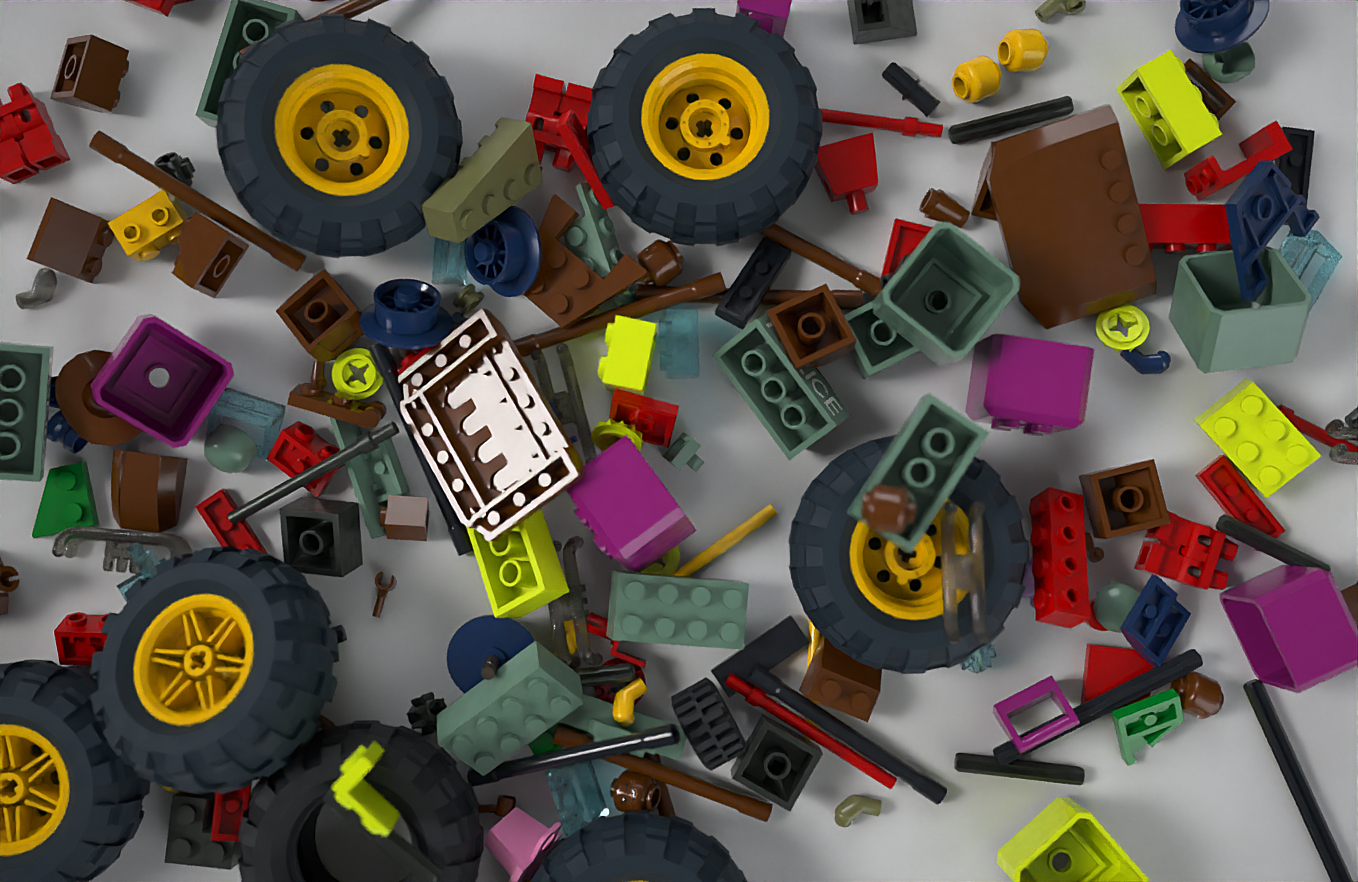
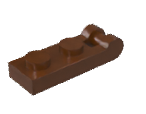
[287,383,387,428]

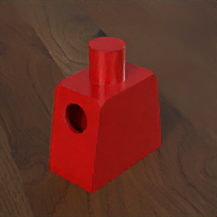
[814,132,878,215]

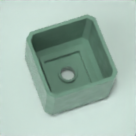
[872,222,1020,366]
[1169,246,1313,374]

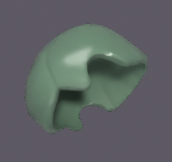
[1202,42,1255,83]
[203,424,258,474]
[1093,581,1140,633]

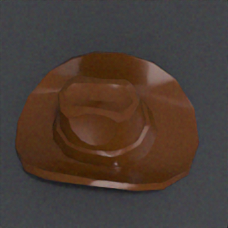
[55,350,143,446]

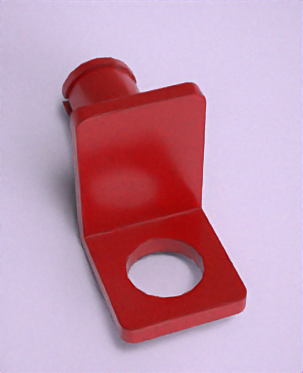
[584,611,647,668]

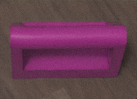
[736,0,792,37]
[992,675,1080,754]

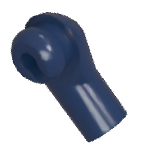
[1120,347,1171,375]

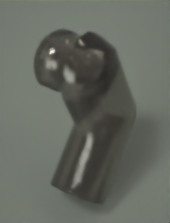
[15,267,57,310]

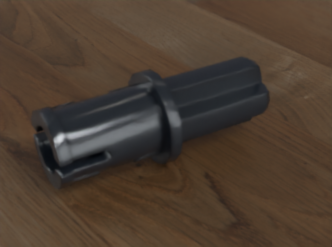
[882,62,941,117]

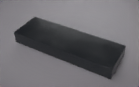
[1275,127,1315,226]
[715,237,792,330]
[711,615,810,698]

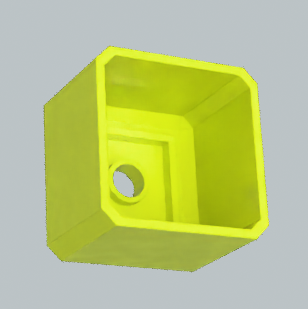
[997,797,1149,882]

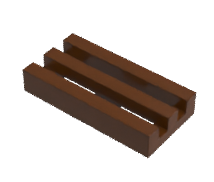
[1184,58,1236,121]

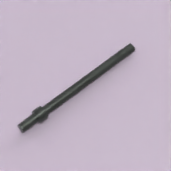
[228,421,399,524]

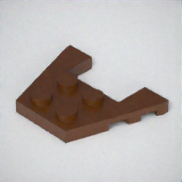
[523,194,650,330]

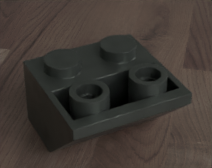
[847,0,917,45]

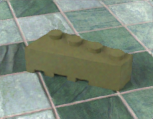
[422,117,543,243]

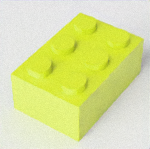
[1116,50,1222,170]
[597,315,657,396]
[1194,378,1321,499]
[467,508,569,619]

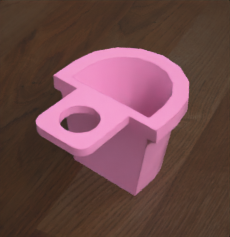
[484,807,562,882]

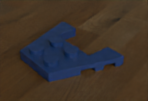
[1225,160,1320,302]

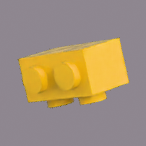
[108,189,188,262]

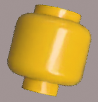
[997,28,1049,73]
[952,55,1002,103]

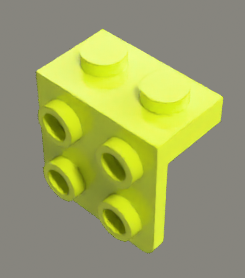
[332,741,400,837]

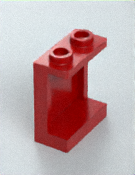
[1184,120,1293,201]

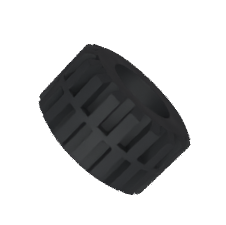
[671,677,746,771]

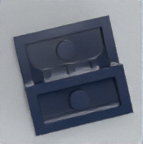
[1120,575,1191,667]

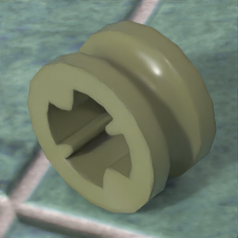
[453,283,484,316]

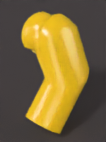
[612,677,648,727]

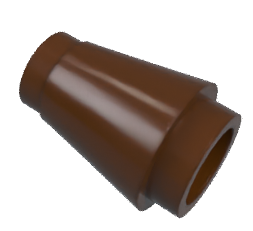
[919,188,970,228]

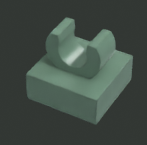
[662,432,704,472]

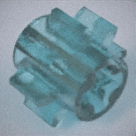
[960,644,997,674]

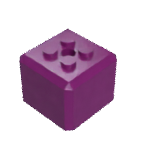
[90,314,234,448]
[965,334,1095,436]
[566,435,697,572]
[1219,565,1358,693]

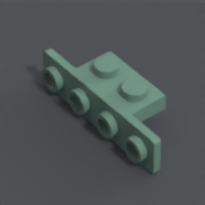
[563,182,637,306]
[330,417,410,539]
[559,694,687,760]

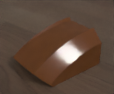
[276,268,365,363]
[111,449,188,533]

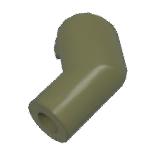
[1035,0,1086,23]
[834,795,882,827]

